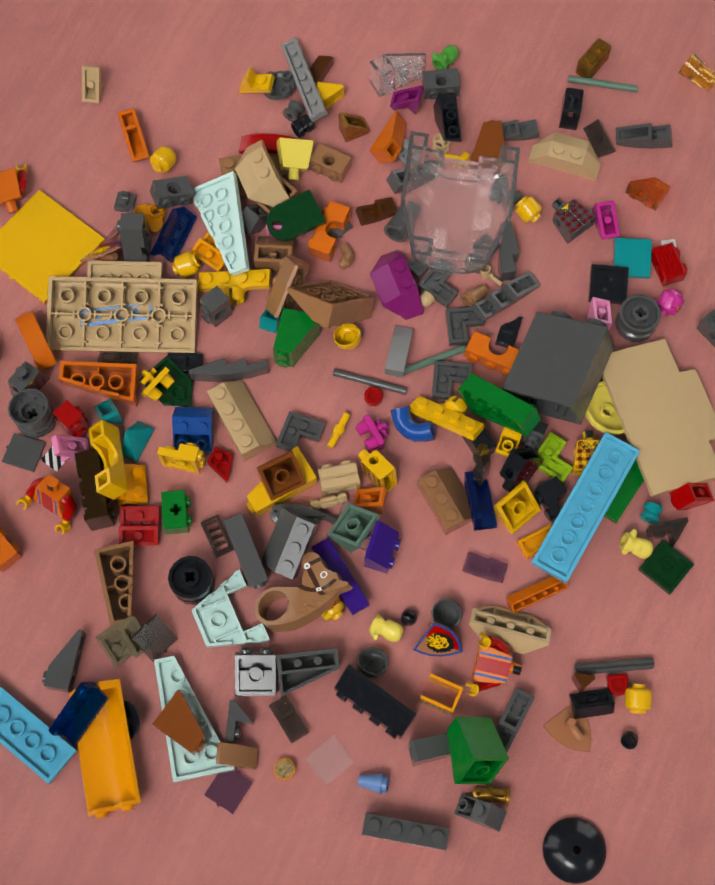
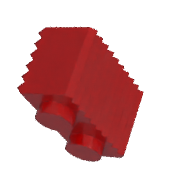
[651,242,687,286]

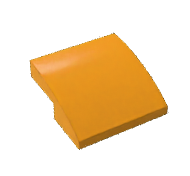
[190,231,226,272]

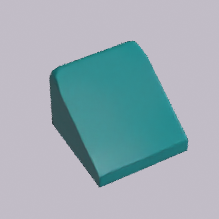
[259,309,281,333]

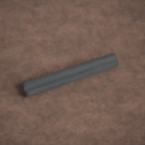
[574,658,654,674]

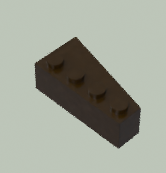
[74,449,117,531]

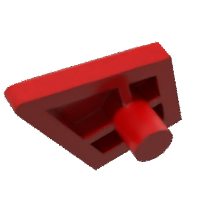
[207,447,233,483]

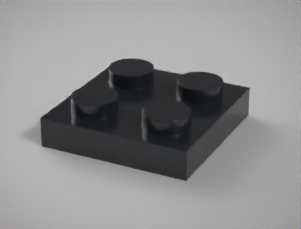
[588,264,629,305]

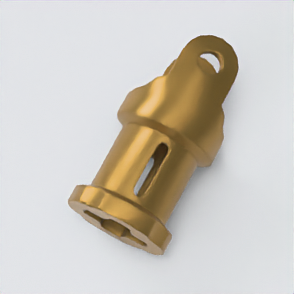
[472,784,510,806]

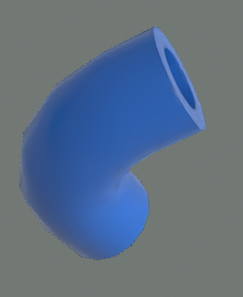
[390,406,436,442]

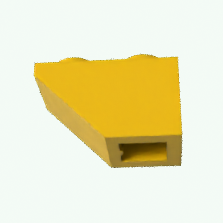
[495,427,522,458]

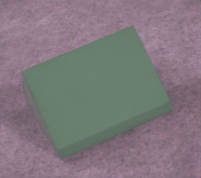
[327,503,380,553]

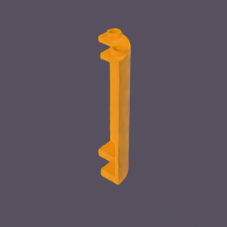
[69,679,141,819]

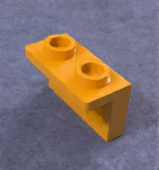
[116,464,148,506]

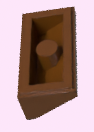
[310,56,334,85]

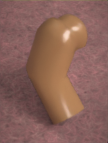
[338,243,354,269]

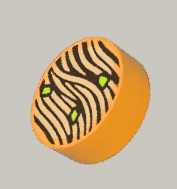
[274,758,295,780]

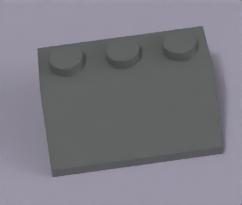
[261,508,319,580]

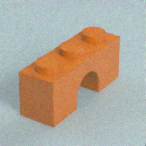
[308,201,351,262]
[464,331,519,377]

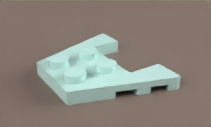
[191,569,270,648]

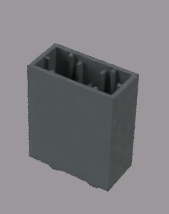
[502,310,614,425]

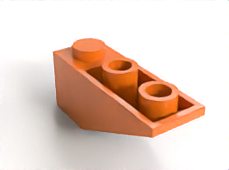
[369,111,407,163]

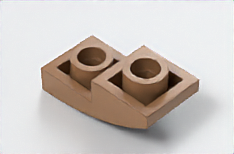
[216,742,258,770]

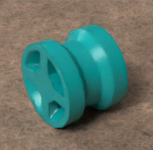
[640,502,663,524]

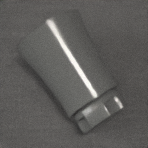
[384,201,418,242]

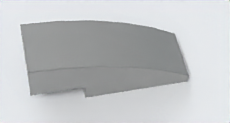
[385,325,413,378]

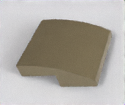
[96,616,152,668]

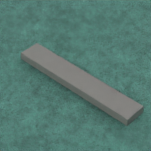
[281,37,328,122]

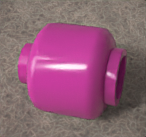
[656,288,684,316]

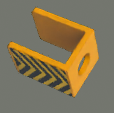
[419,673,463,716]

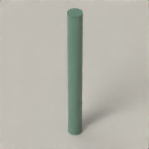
[568,75,638,93]
[397,345,466,378]

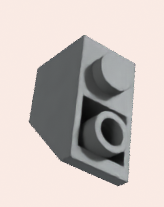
[520,421,549,451]
[454,794,507,832]

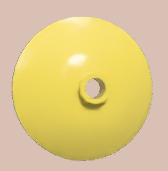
[585,381,625,435]

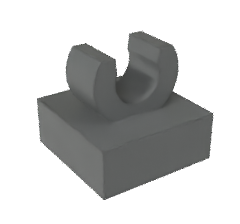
[114,191,136,213]

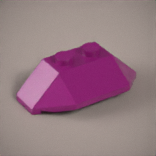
[370,250,424,320]

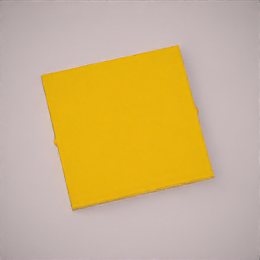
[0,190,105,304]

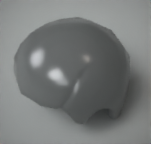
[431,598,463,629]
[357,647,389,678]

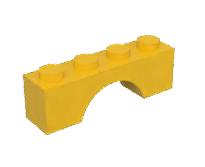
[88,420,128,500]

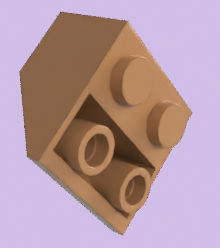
[254,236,295,272]

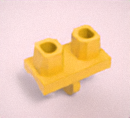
[140,367,174,402]

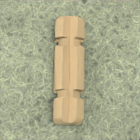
[310,492,348,510]

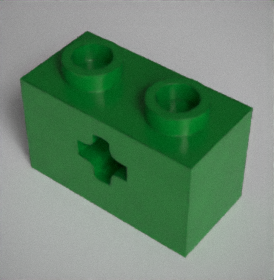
[161,490,192,535]

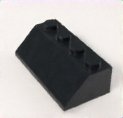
[334,665,416,739]

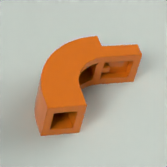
[15,311,57,371]

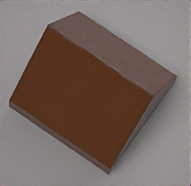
[571,672,595,692]

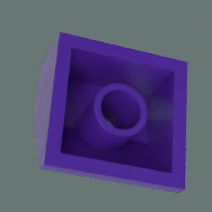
[364,520,401,574]

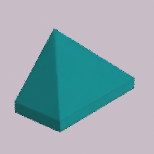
[93,398,123,423]
[122,421,155,462]

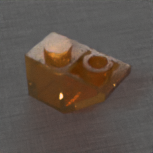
[625,177,671,211]

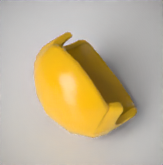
[333,324,361,351]

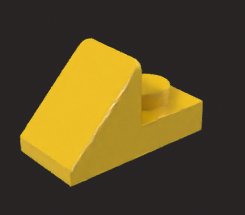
[238,66,275,93]

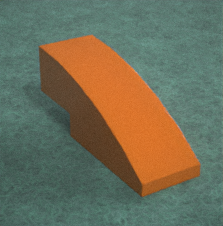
[117,108,150,163]

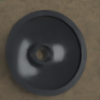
[542,818,606,884]

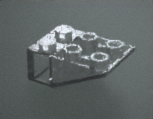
[369,53,426,97]

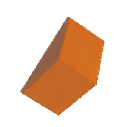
[353,487,387,514]

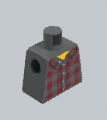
[552,198,596,244]
[8,361,49,396]

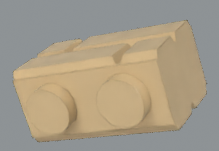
[318,460,360,496]

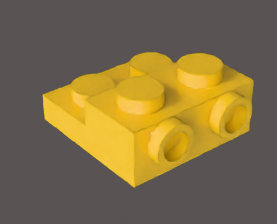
[157,443,206,474]

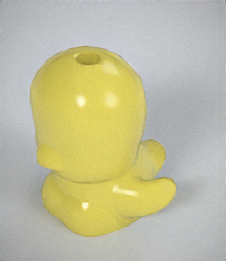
[619,529,653,559]
[369,614,403,643]

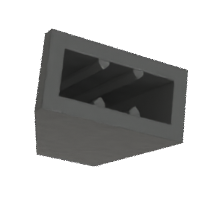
[408,733,450,766]

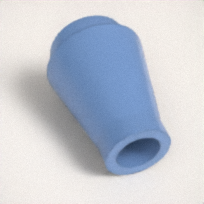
[358,773,389,794]

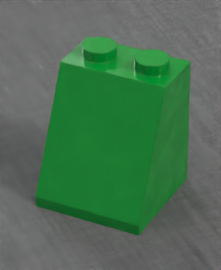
[273,308,321,368]
[447,716,509,784]

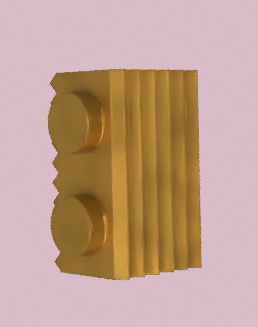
[575,38,611,78]

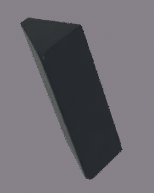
[569,688,615,719]

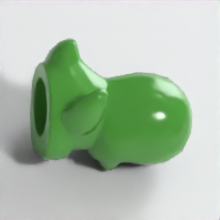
[432,45,459,70]

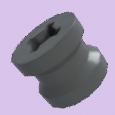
[283,100,305,122]

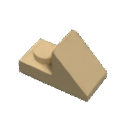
[82,65,104,103]

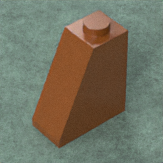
[470,120,507,170]
[152,690,207,756]

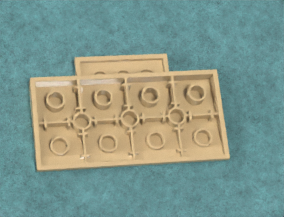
[46,261,199,353]
[602,339,715,497]

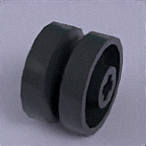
[168,556,215,605]

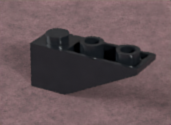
[433,93,462,142]

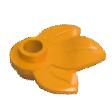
[134,204,166,233]

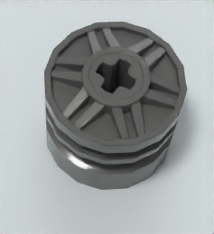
[8,388,56,438]

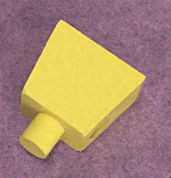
[277,138,313,181]

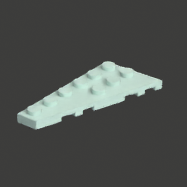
[192,171,250,276]
[154,656,235,783]

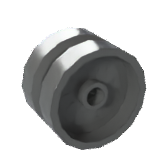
[615,295,661,342]

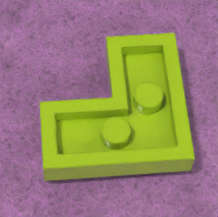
[537,432,573,484]

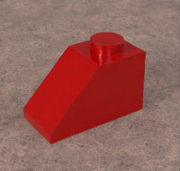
[669,483,714,510]

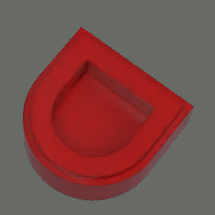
[606,674,629,696]

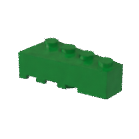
[458,373,541,436]

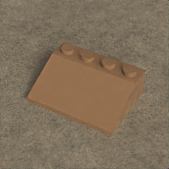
[286,280,375,329]

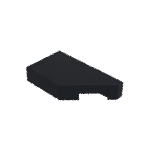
[495,317,523,348]
[168,353,203,373]

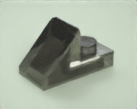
[646,517,688,547]

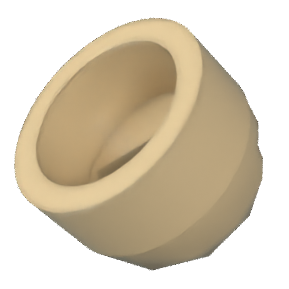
[420,290,435,307]

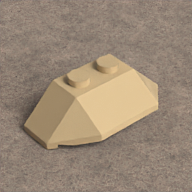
[528,132,601,181]
[235,139,290,208]
[469,605,551,654]

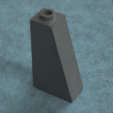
[223,513,268,589]

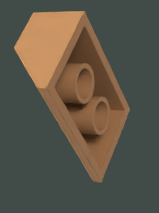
[265,255,311,318]
[417,468,480,535]

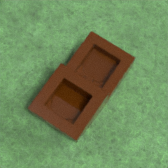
[355,197,397,226]

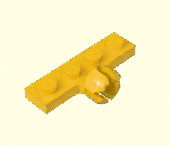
[198,269,272,306]
[409,395,484,441]

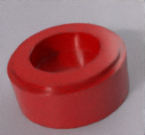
[364,387,383,407]

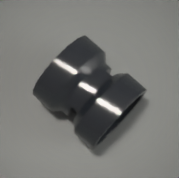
[291,114,315,138]

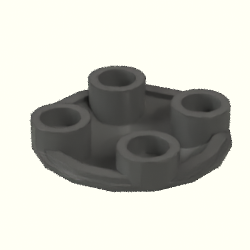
[264,70,296,100]

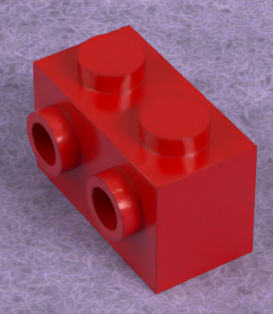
[53,400,89,438]

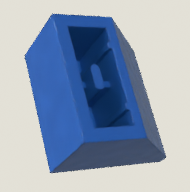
[172,407,214,452]

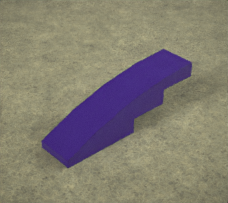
[311,538,370,615]

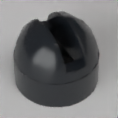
[401,609,417,626]
[621,731,638,749]

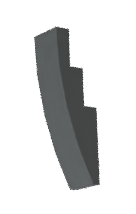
[471,271,540,322]
[188,358,269,382]
[496,687,535,752]

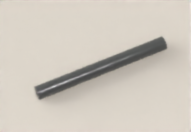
[333,369,407,395]

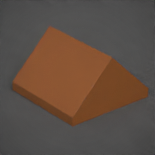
[256,450,306,501]

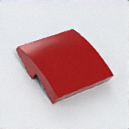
[119,506,160,546]

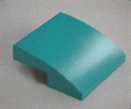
[612,238,652,279]

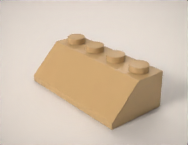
[207,381,277,462]

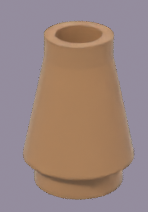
[461,284,489,307]

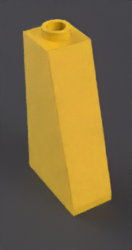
[246,446,317,517]

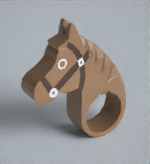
[255,552,352,632]

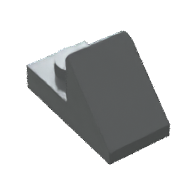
[225,700,253,744]

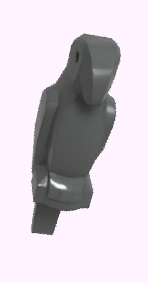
[270,503,337,530]

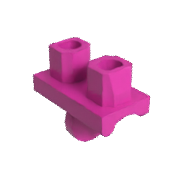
[356,414,390,451]

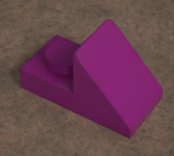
[390,85,424,114]

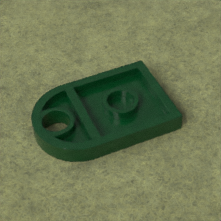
[267,189,326,241]

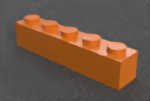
[506,576,569,613]

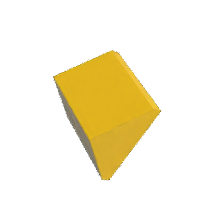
[492,481,541,534]

